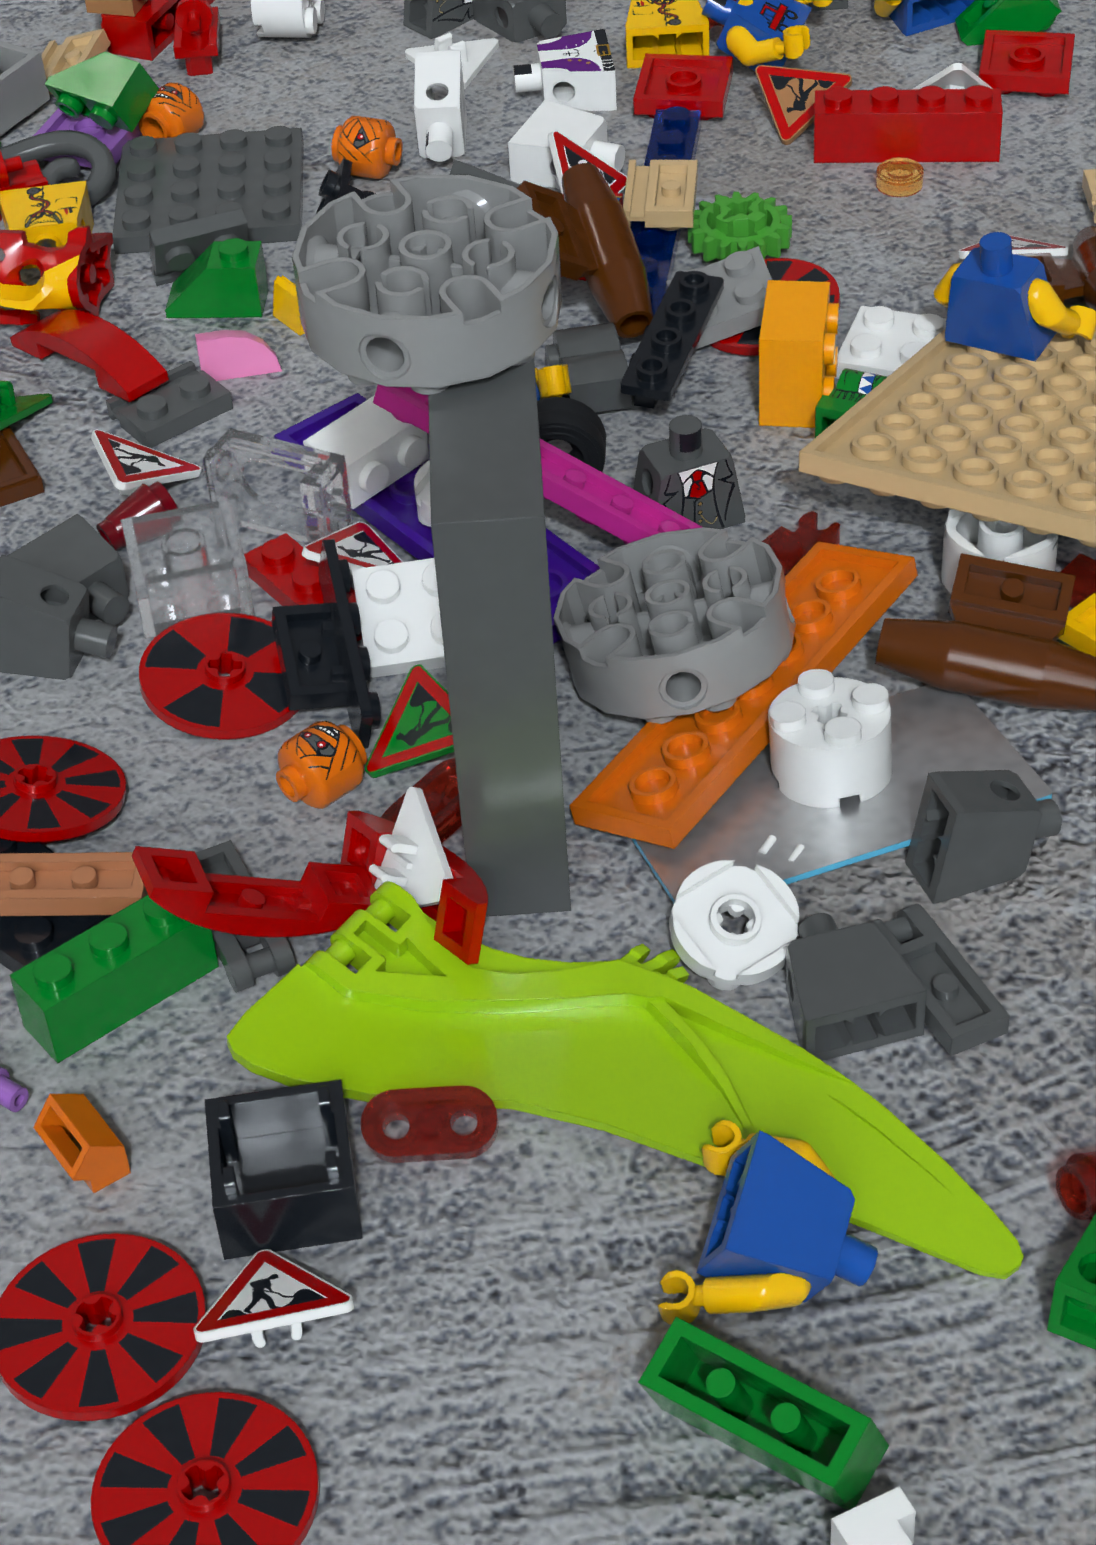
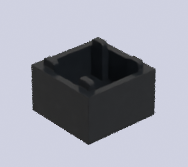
[205,1079,363,1260]

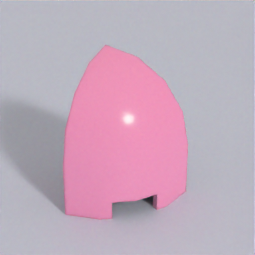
[195,330,282,381]

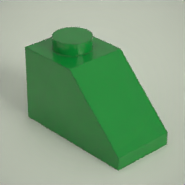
[955,0,1061,46]
[165,238,269,318]

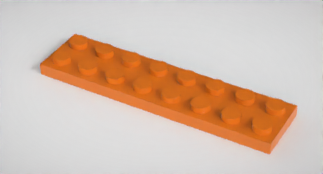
[569,542,918,849]

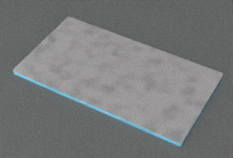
[631,685,1052,904]

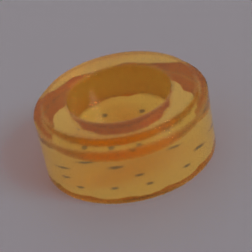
[876,157,924,197]

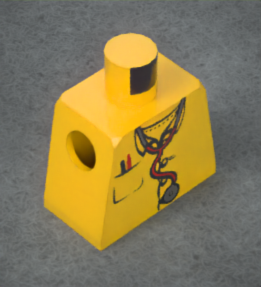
[625,0,709,69]
[0,180,94,271]

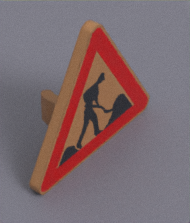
[755,65,852,145]

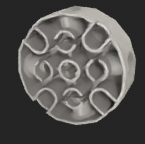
[292,174,562,395]
[553,527,796,724]

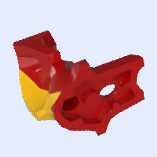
[0,225,114,325]

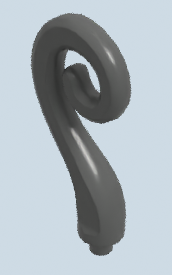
[0,130,116,206]

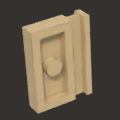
[42,28,111,95]
[623,160,698,231]

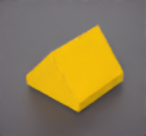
[273,275,305,336]

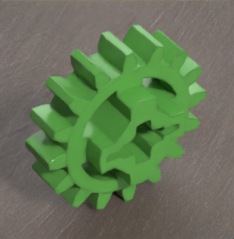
[688,191,792,262]

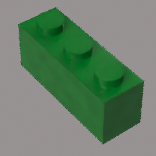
[9,895,219,1063]
[638,1317,889,1511]

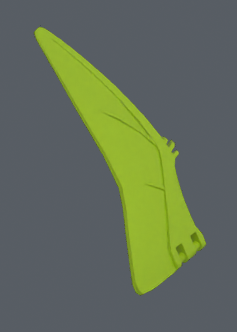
[227,881,1024,1280]

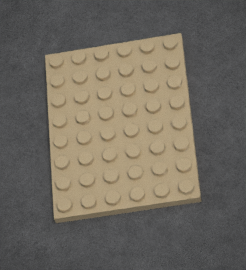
[799,328,1096,548]

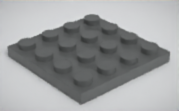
[113,126,304,254]

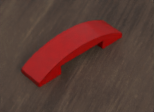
[10,309,169,402]
[340,810,488,965]
[132,846,376,937]

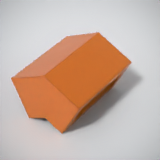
[33,1093,131,1193]

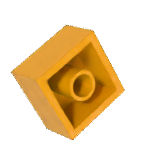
[759,280,839,428]

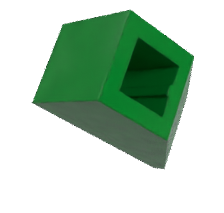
[44,51,159,132]

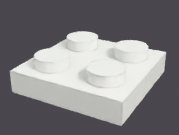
[835,306,947,379]
[351,558,446,678]

